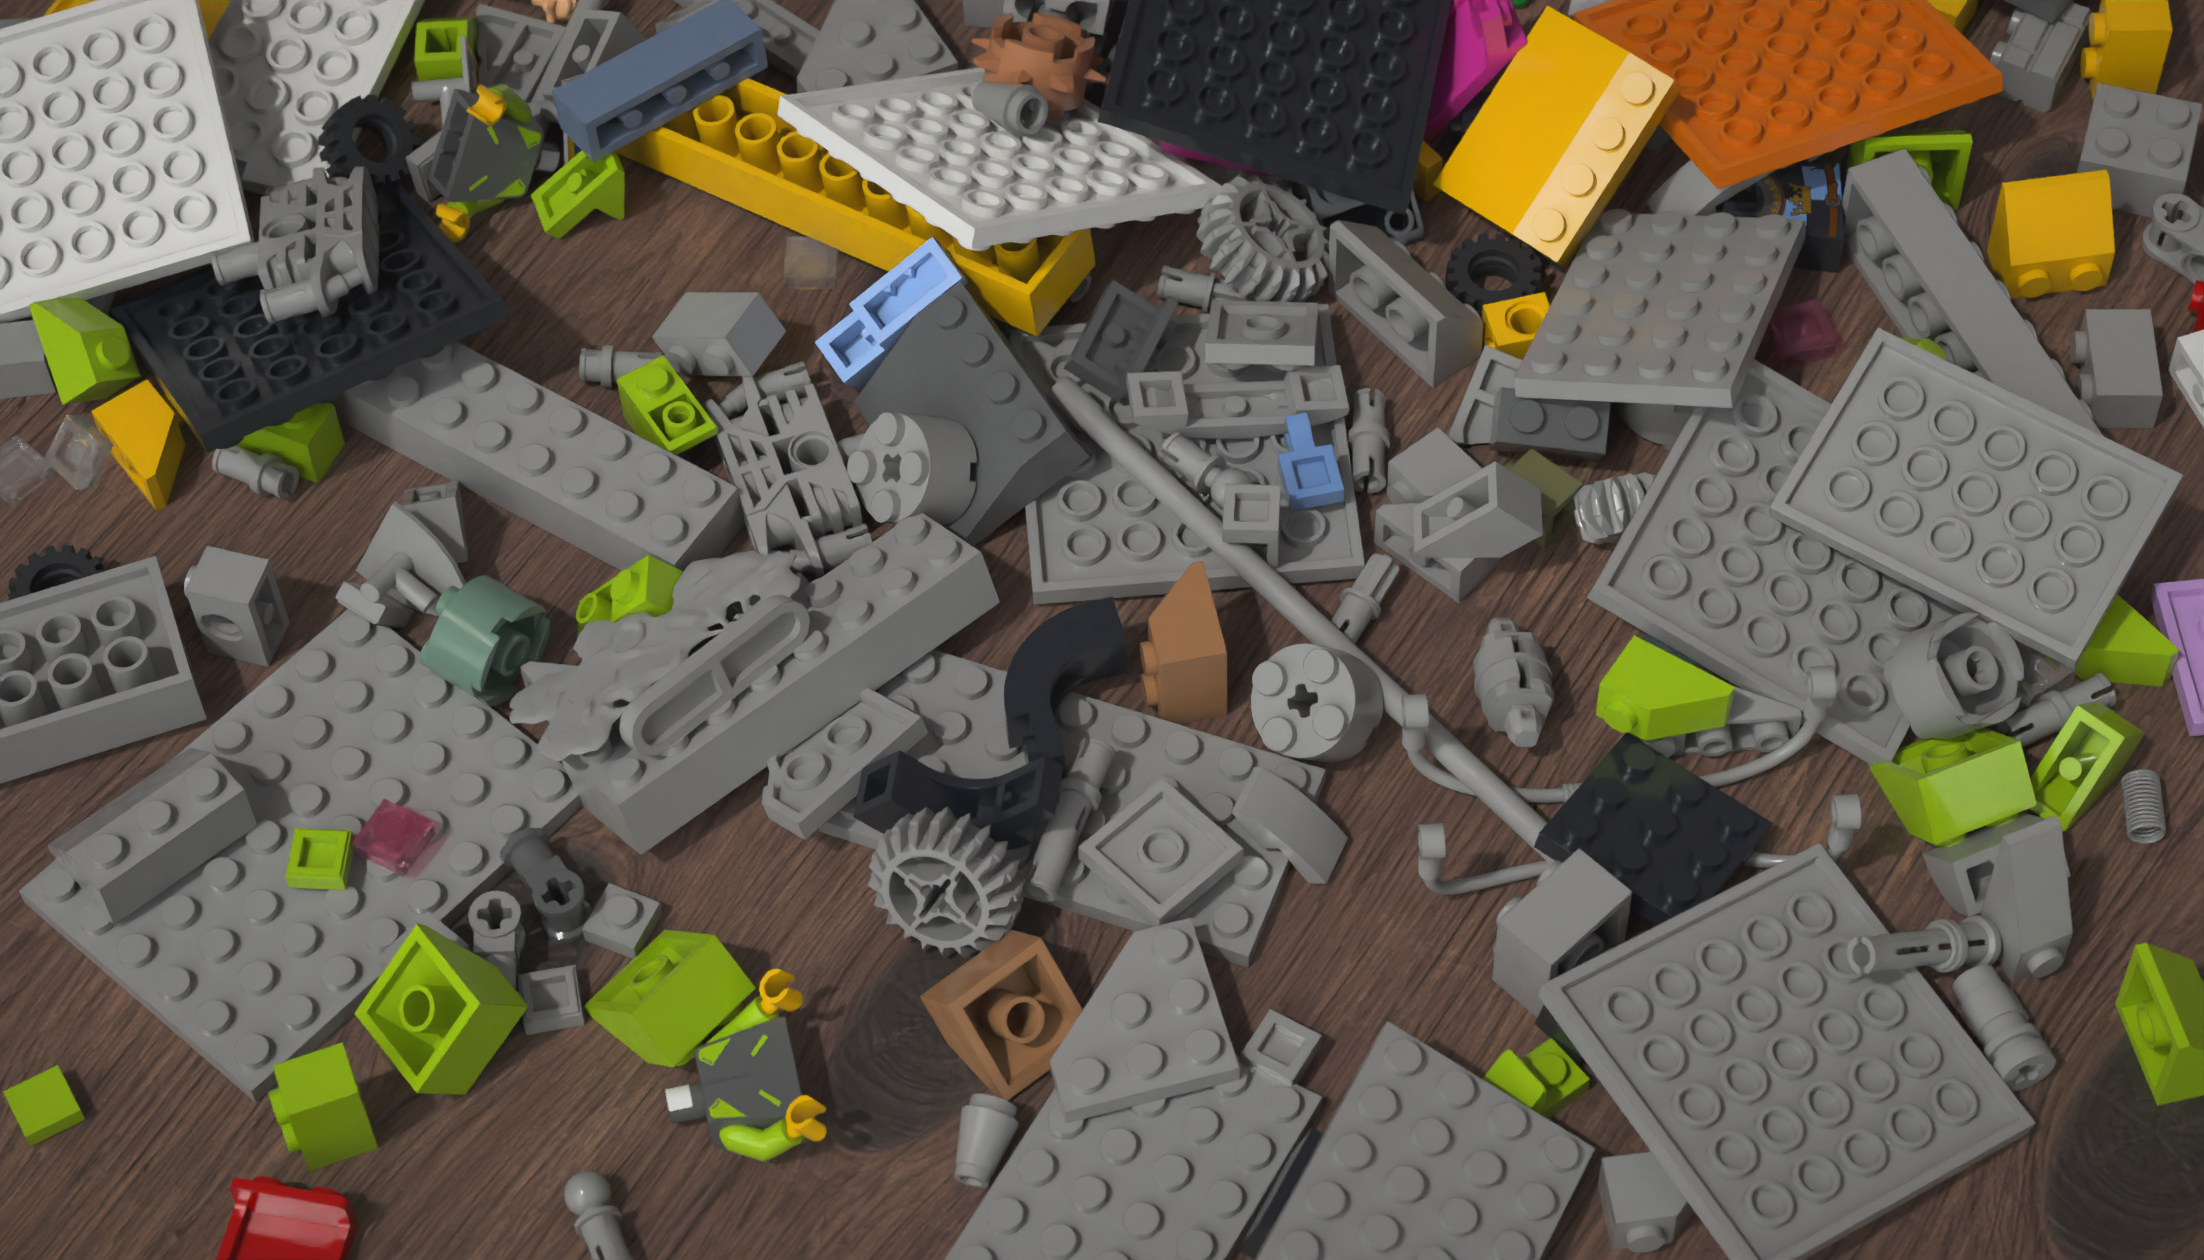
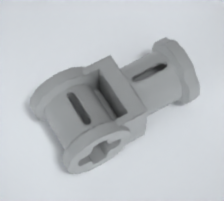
[468,891,526,998]

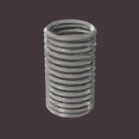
[2121,769,2167,844]

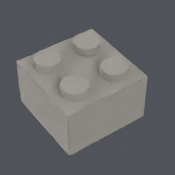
[2077,83,2202,217]
[1492,849,1632,1017]

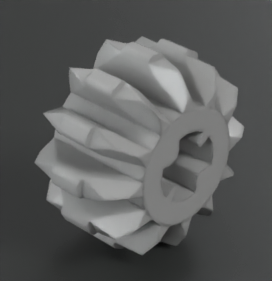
[1574,472,1655,545]

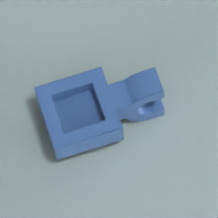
[1277,412,1344,511]

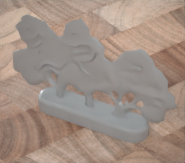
[510,550,810,762]

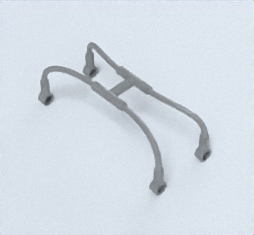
[1402,665,1861,895]

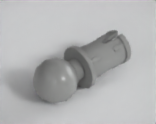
[1158,432,1252,509]
[564,1170,633,1260]

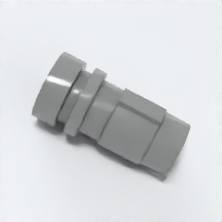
[1952,964,2056,1091]

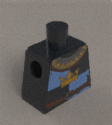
[1721,162,1844,273]

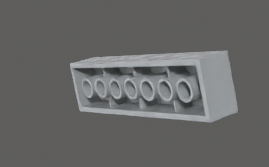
[1842,149,2103,436]
[330,341,744,571]
[561,513,1000,855]

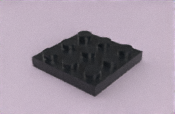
[1534,733,1773,926]

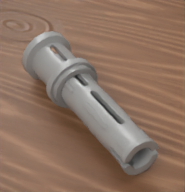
[1846,915,2001,974]

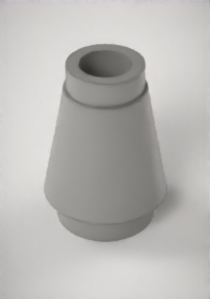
[972,81,1048,136]
[953,1094,1019,1188]

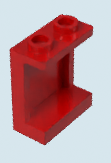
[216,1176,358,1260]

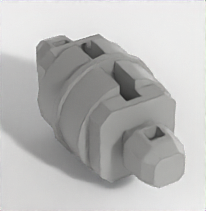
[1473,617,1554,747]

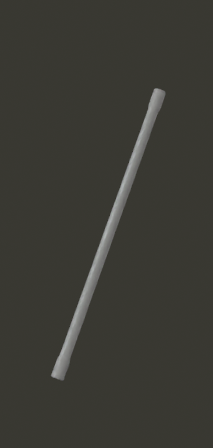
[1047,377,1555,866]

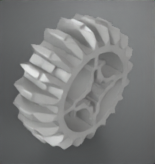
[1196,174,1330,302]
[868,807,1025,959]

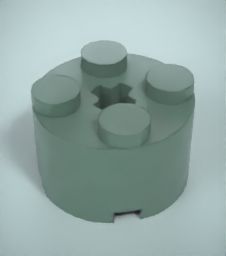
[419,575,551,706]

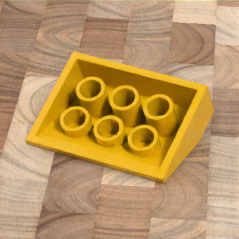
[1433,5,1681,269]

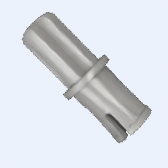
[1156,265,1255,314]
[1330,553,1399,644]

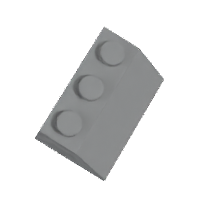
[1328,220,1483,388]
[47,748,257,925]

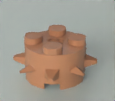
[971,13,1107,121]

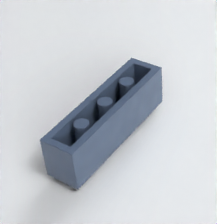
[552,0,768,162]

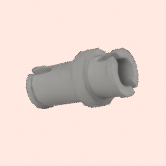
[579,345,663,388]
[212,445,299,500]

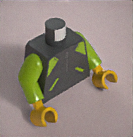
[427,84,559,243]
[665,969,826,1162]

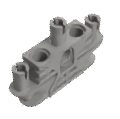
[211,166,379,324]
[704,361,872,580]

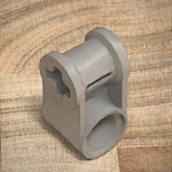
[2141,193,2204,285]

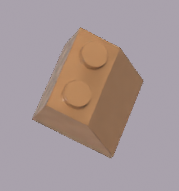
[1140,561,1227,724]
[920,930,1083,1101]

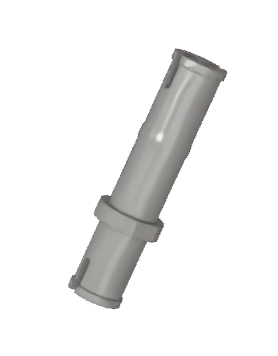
[1023,737,1116,902]

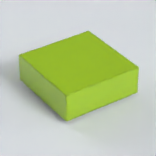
[285,828,355,890]
[3,1065,85,1147]

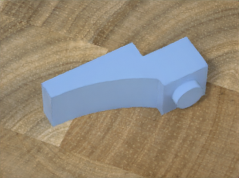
[815,237,969,391]

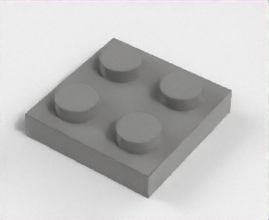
[1205,300,1319,371]
[1078,778,1243,926]

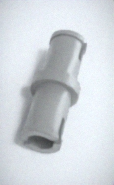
[1347,388,1390,493]
[1998,673,2116,748]

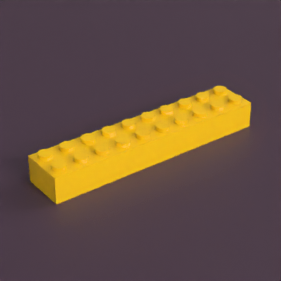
[616,78,1096,337]

